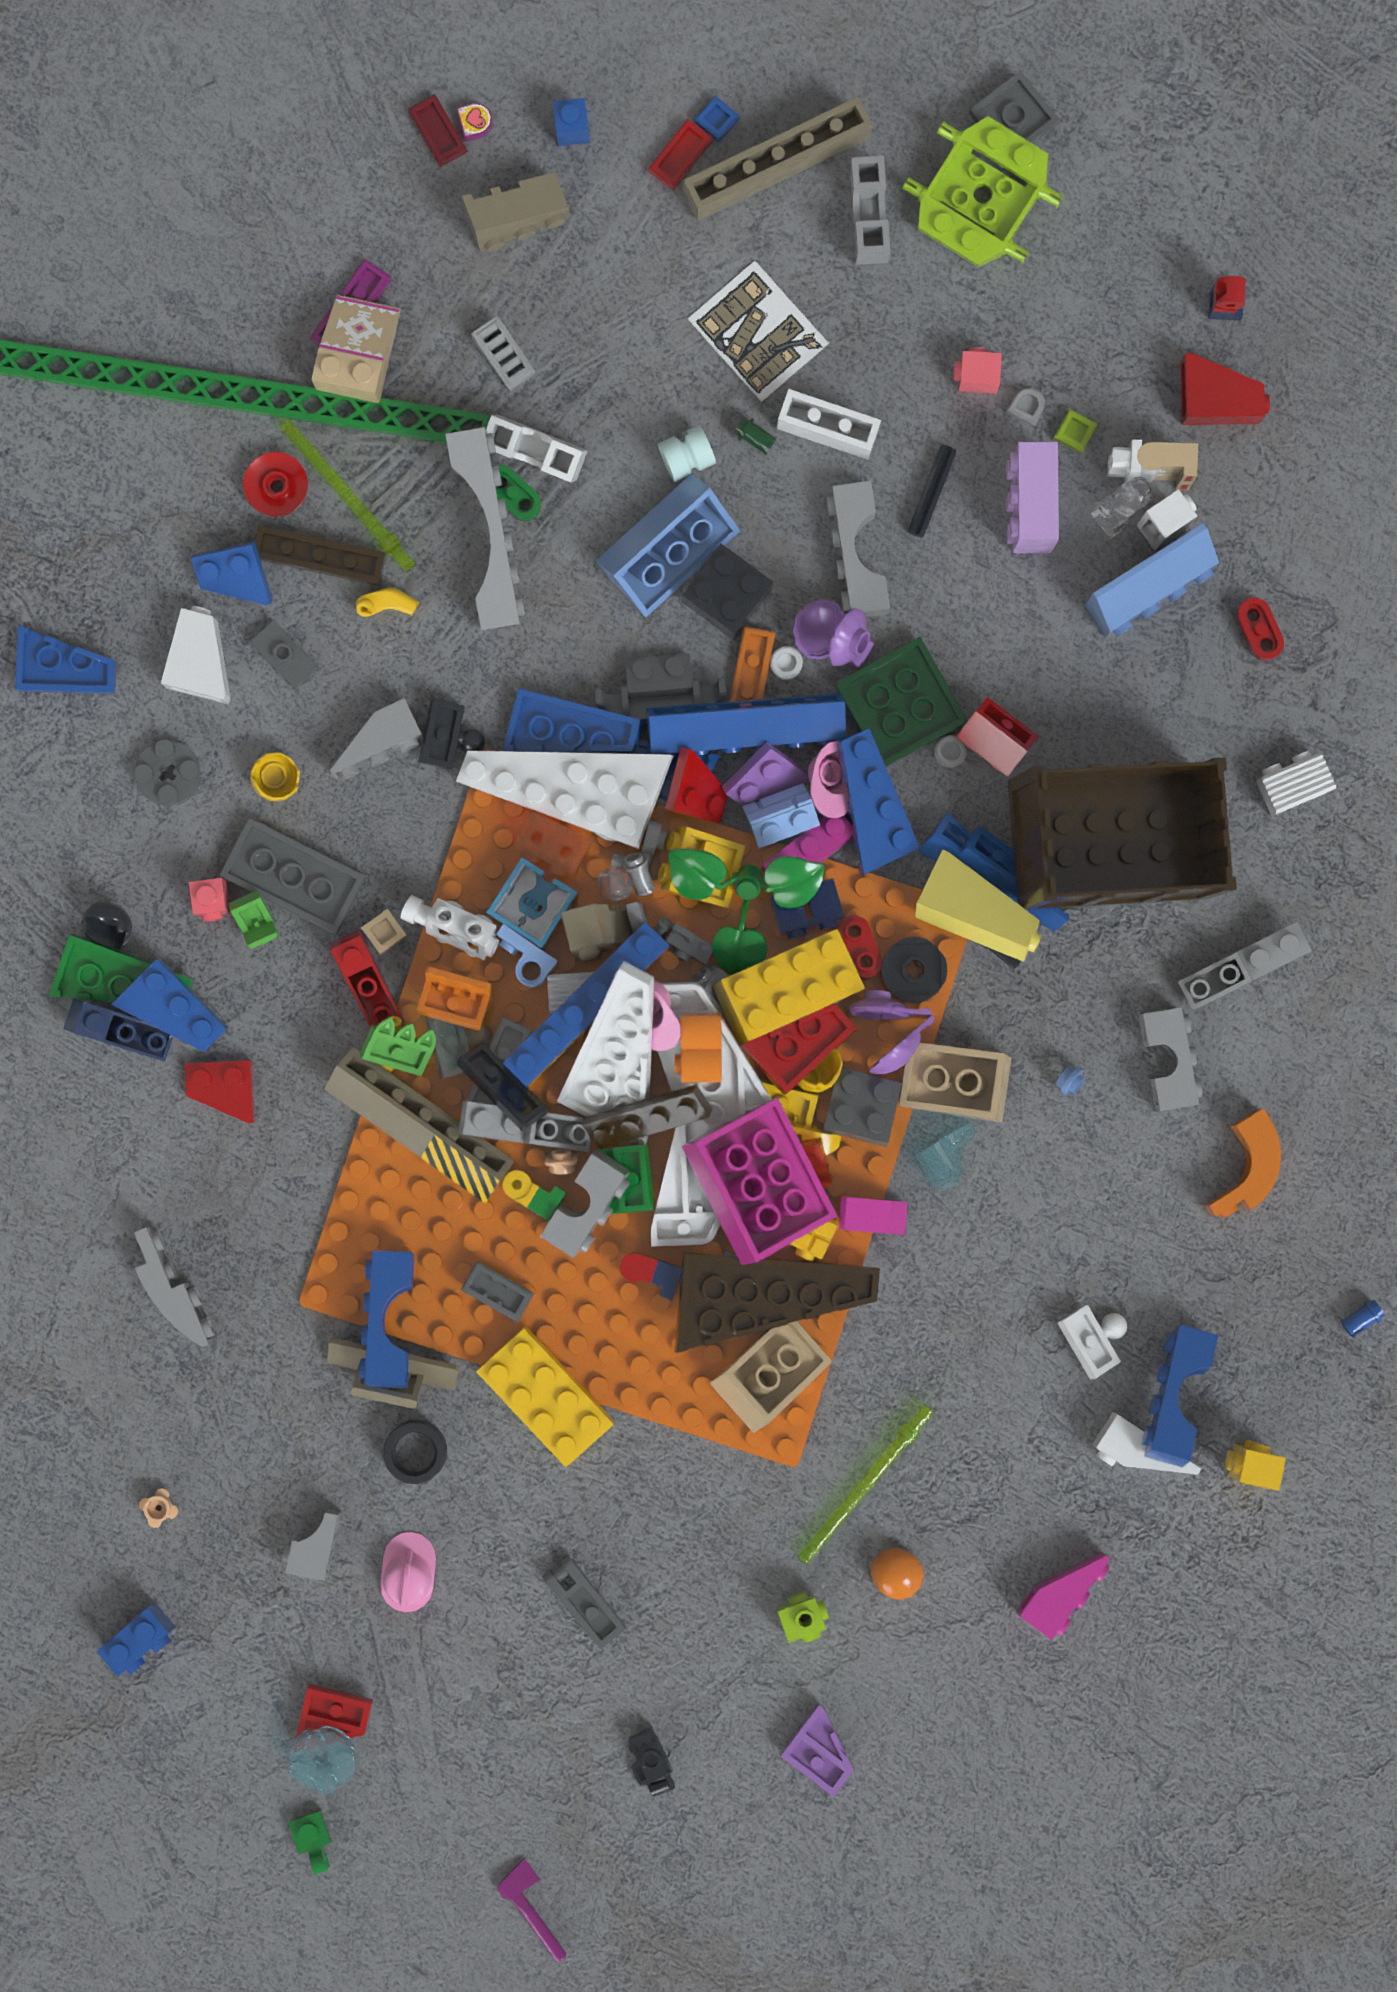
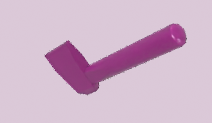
[497,1858,567,1962]

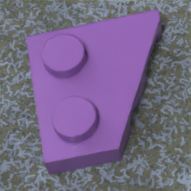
[722,742,809,806]

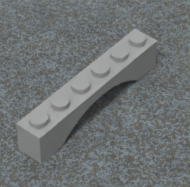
[445,427,525,630]

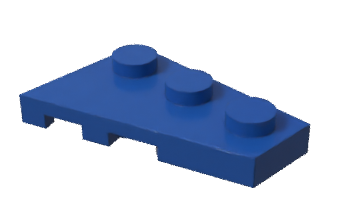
[15,625,117,694]
[111,958,229,1052]

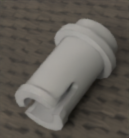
[623,852,656,896]

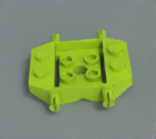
[902,116,1064,268]

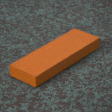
[729,626,775,701]

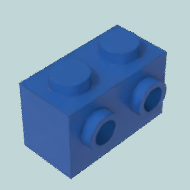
[96,1602,176,1677]

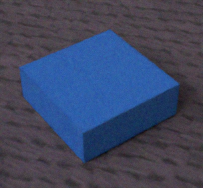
[694,95,740,143]

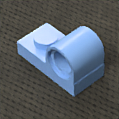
[496,924,559,988]

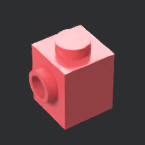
[953,347,1002,394]
[189,878,232,922]

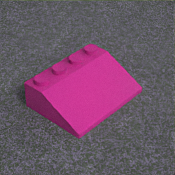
[681,1098,837,1265]

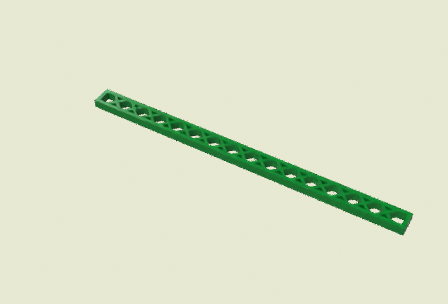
[0,340,491,443]

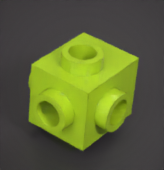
[777,1591,830,1643]

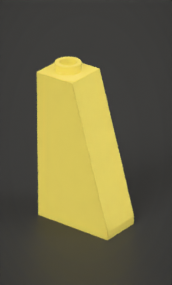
[915,850,1042,962]

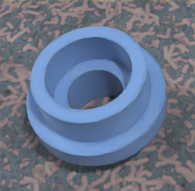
[1055,1064,1085,1096]

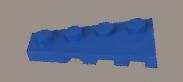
[502,689,644,753]
[837,728,920,875]

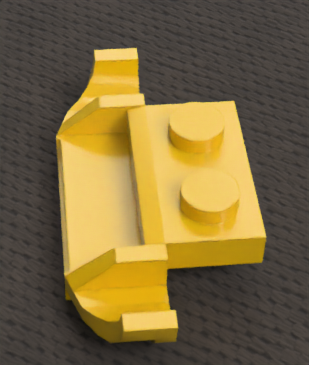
[745,1079,842,1159]

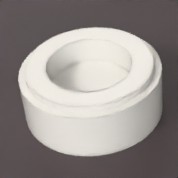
[770,646,803,680]

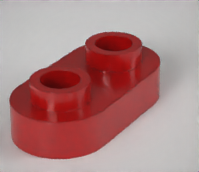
[1236,597,1284,661]
[838,915,882,979]

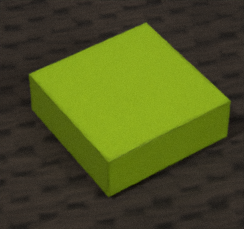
[1053,409,1098,454]

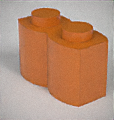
[674,1012,722,1083]

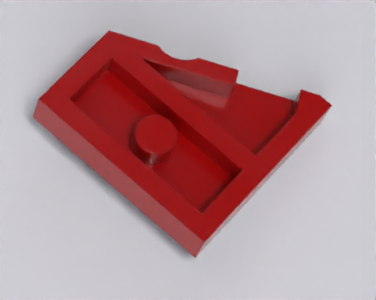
[665,747,728,824]
[185,1060,255,1124]
[293,1683,374,1749]

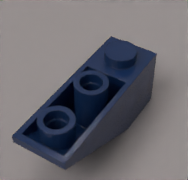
[63,998,173,1062]

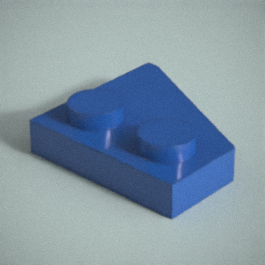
[191,541,273,605]

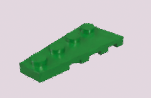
[49,934,195,1003]

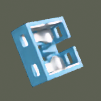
[486,857,578,949]

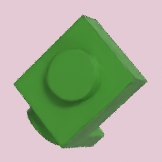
[228,890,279,949]

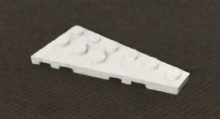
[456,751,673,849]

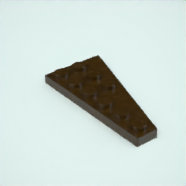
[674,1252,880,1353]

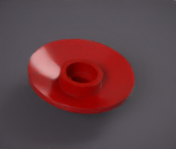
[243,452,308,517]

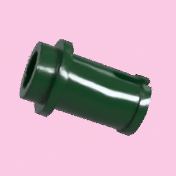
[734,417,777,455]

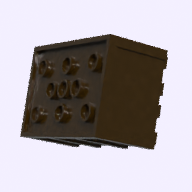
[1008,757,1237,910]

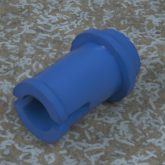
[1340,1299,1385,1338]

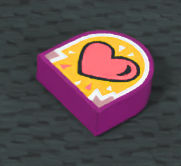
[456,103,493,142]

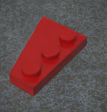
[740,1004,856,1095]

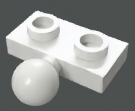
[1057,1305,1127,1380]

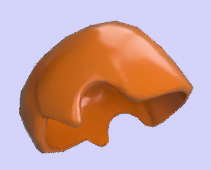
[870,1547,925,1600]

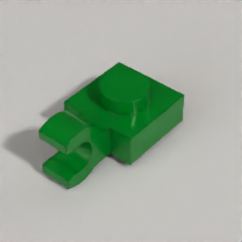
[288,1809,332,1875]

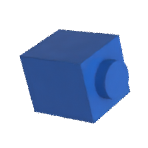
[553,98,590,146]

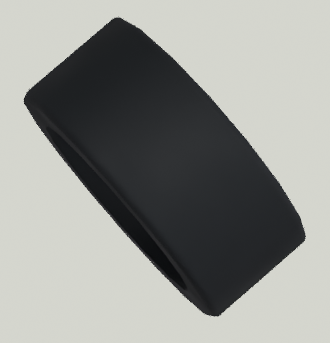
[383,1420,447,1485]

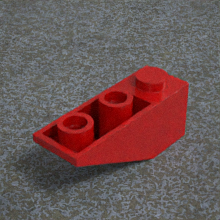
[330,929,404,1028]

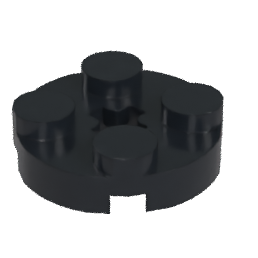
[881,937,947,1003]

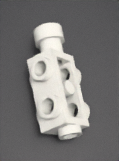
[401,895,499,960]

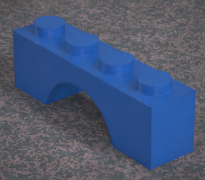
[359,1251,415,1388]
[1142,1324,1218,1468]

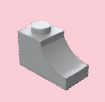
[282,1509,342,1581]

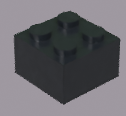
[682,543,773,640]

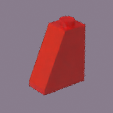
[1180,353,1270,425]

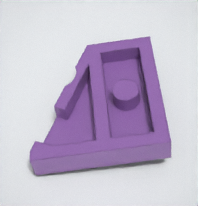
[780,1702,854,1797]

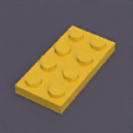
[476,1326,615,1467]

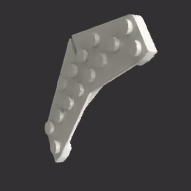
[651,982,772,1246]

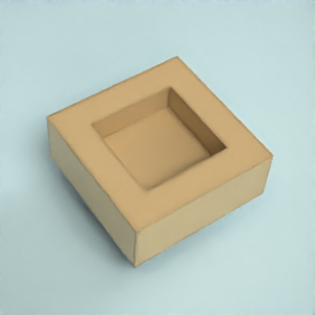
[361,909,407,955]

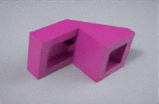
[839,1196,908,1235]

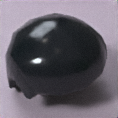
[82,902,132,949]

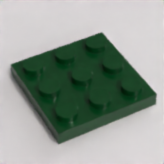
[835,637,968,767]

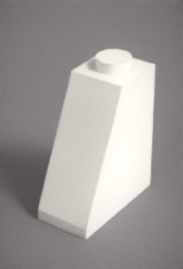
[161,606,231,705]

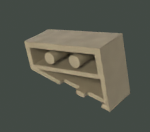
[561,904,633,962]

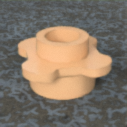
[545,1149,578,1174]
[139,1488,178,1528]

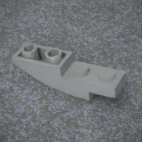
[1178,922,1312,1010]
[458,1101,591,1152]
[134,1227,215,1347]

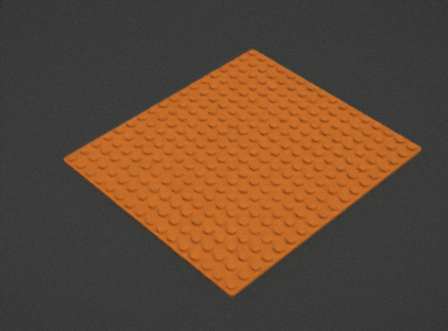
[299,749,967,1467]

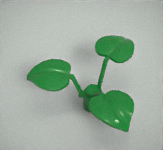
[668,848,824,975]

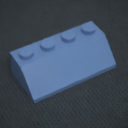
[596,474,740,618]
[1084,523,1219,638]

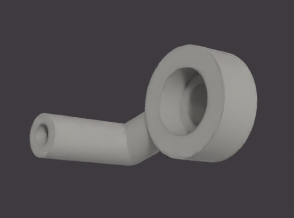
[610,820,667,871]

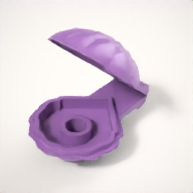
[792,599,874,669]
[848,990,934,1074]

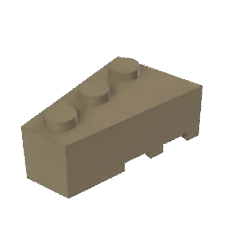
[462,172,570,252]

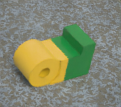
[503,1170,568,1221]

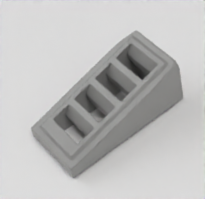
[471,316,536,392]

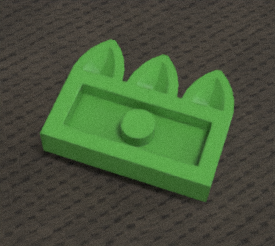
[359,1017,436,1076]

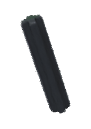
[908,445,956,538]

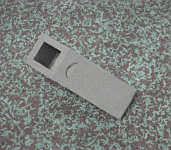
[330,698,423,780]

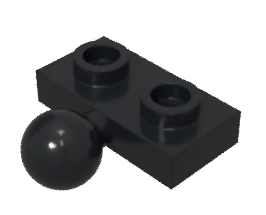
[418,698,485,770]

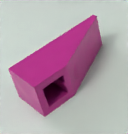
[1016,1552,1110,1640]

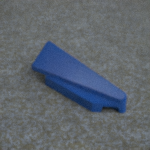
[919,812,1069,931]

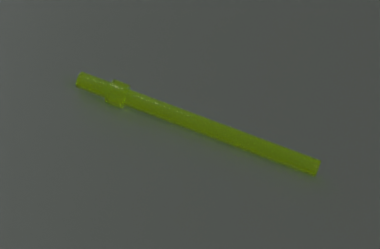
[281,420,416,573]
[798,1404,934,1565]

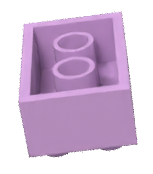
[1006,442,1059,553]

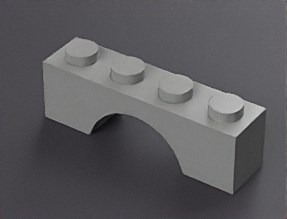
[826,481,890,617]

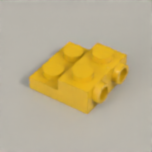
[658,827,745,909]

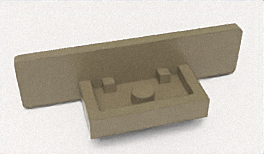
[327,1338,459,1409]

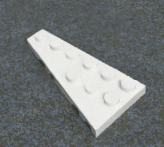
[557,961,654,1145]

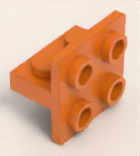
[416,965,491,1031]

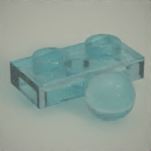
[425,1016,493,1080]

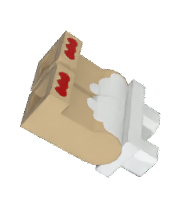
[1108,439,1198,490]

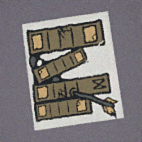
[688,261,829,402]

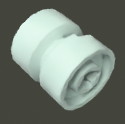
[657,425,716,482]

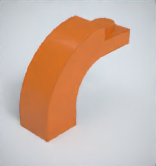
[1204,1108,1281,1219]

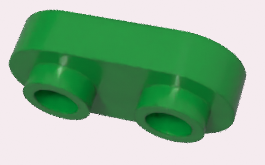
[496,465,541,522]

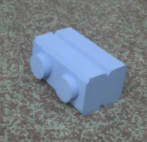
[742,783,820,848]

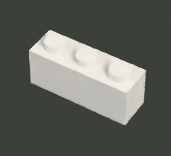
[777,389,881,460]

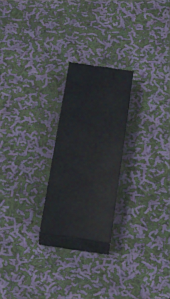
[456,1042,548,1132]

